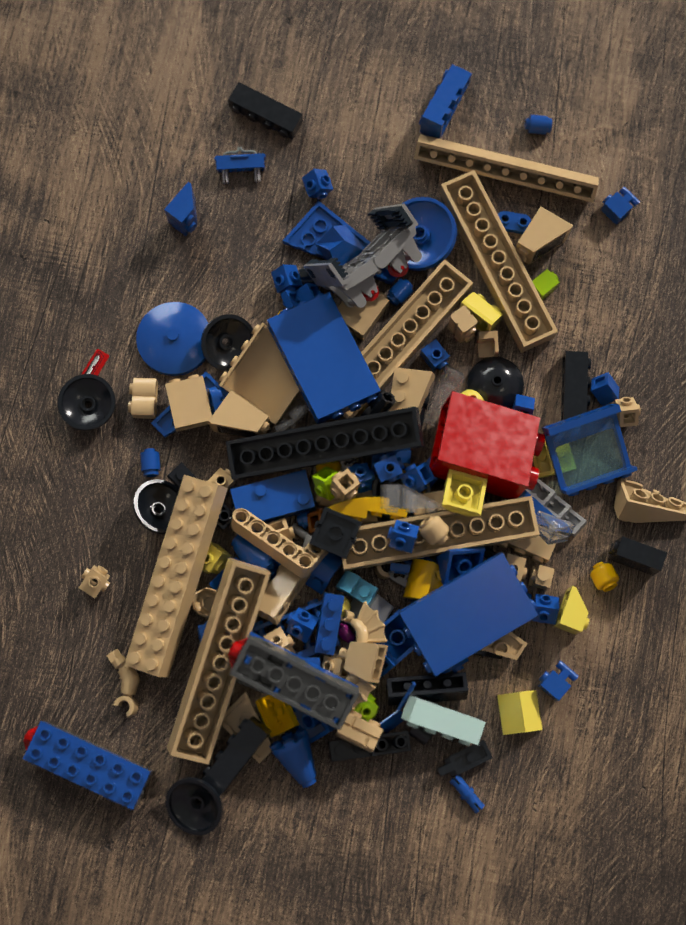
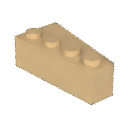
[389,367,435,414]

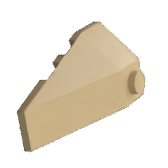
[614,478,686,523]

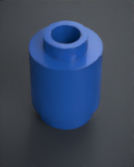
[525,115,552,135]
[386,279,413,307]
[140,448,161,477]

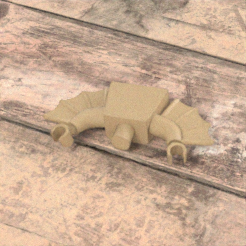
[338,601,388,710]

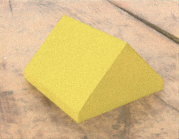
[497,690,542,735]

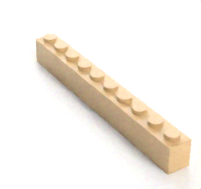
[414,134,599,203]

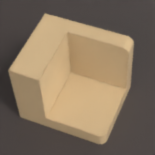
[477,331,499,358]

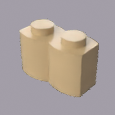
[128,378,158,419]

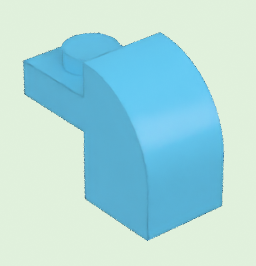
[336,571,379,605]

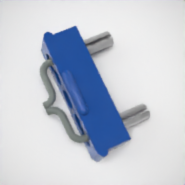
[214,147,266,184]

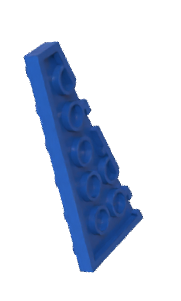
[282,201,398,285]

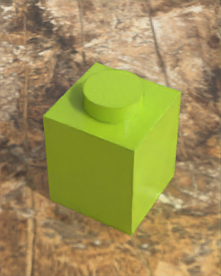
[532,269,560,300]

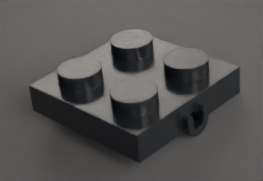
[309,507,362,560]

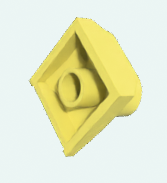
[442,469,488,516]

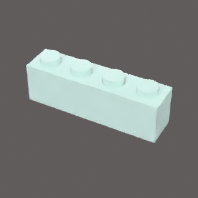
[401,695,486,746]

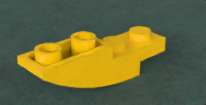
[328,496,408,521]

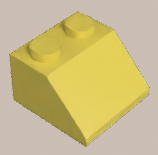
[460,292,503,331]
[554,586,590,635]

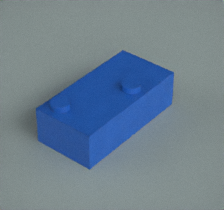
[230,470,315,523]

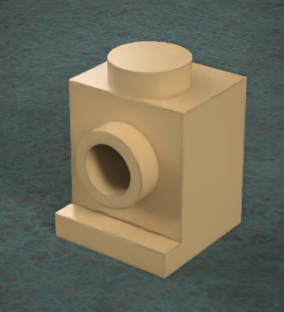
[207,467,235,491]
[528,565,555,590]

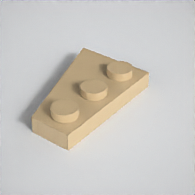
[222,692,272,764]

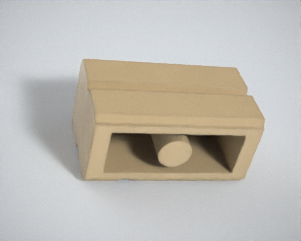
[447,306,478,343]
[336,710,383,753]

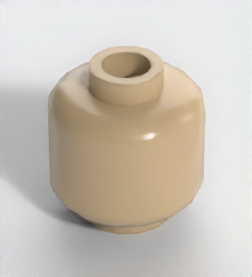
[419,515,449,545]

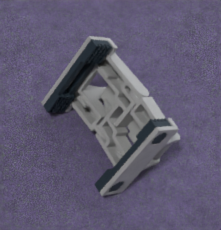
[303,203,422,308]

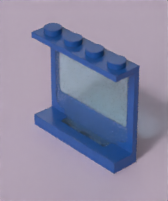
[542,403,638,496]

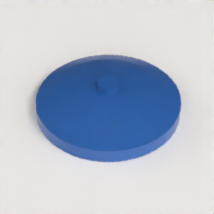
[402,197,457,271]
[136,302,208,376]

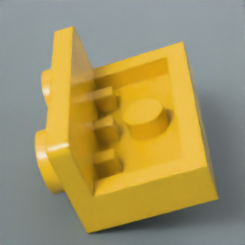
[255,695,299,737]

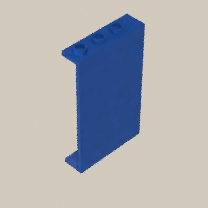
[267,292,381,424]
[397,552,538,676]

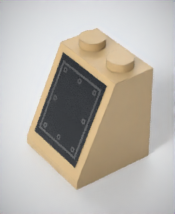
[515,206,573,265]
[208,391,271,438]

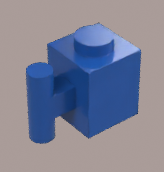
[601,186,640,225]
[538,660,579,701]

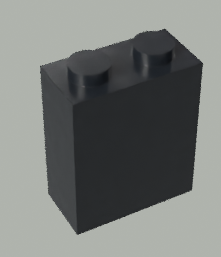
[608,536,668,576]

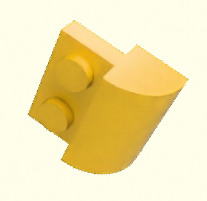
[403,559,442,601]

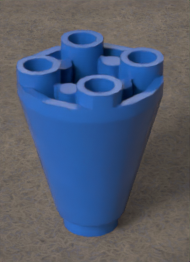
[231,534,281,579]
[269,728,317,788]

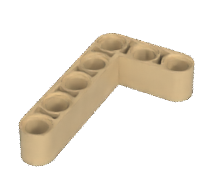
[231,508,329,578]

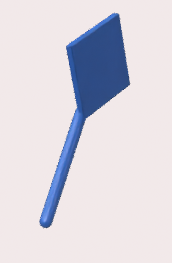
[380,682,416,734]

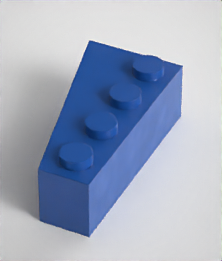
[419,64,472,139]

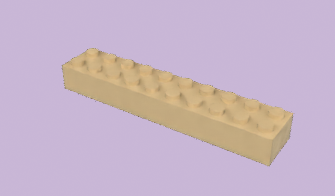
[439,170,558,353]
[340,259,473,420]
[124,475,228,678]
[341,496,540,572]
[167,558,271,765]

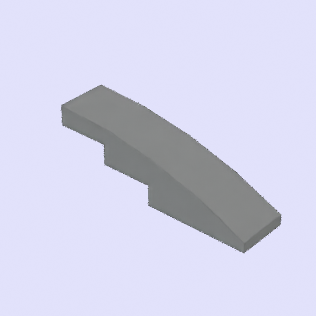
[526,479,587,537]

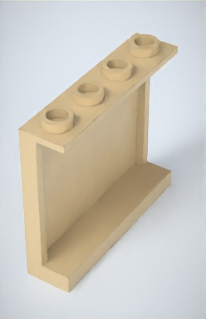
[219,322,300,425]

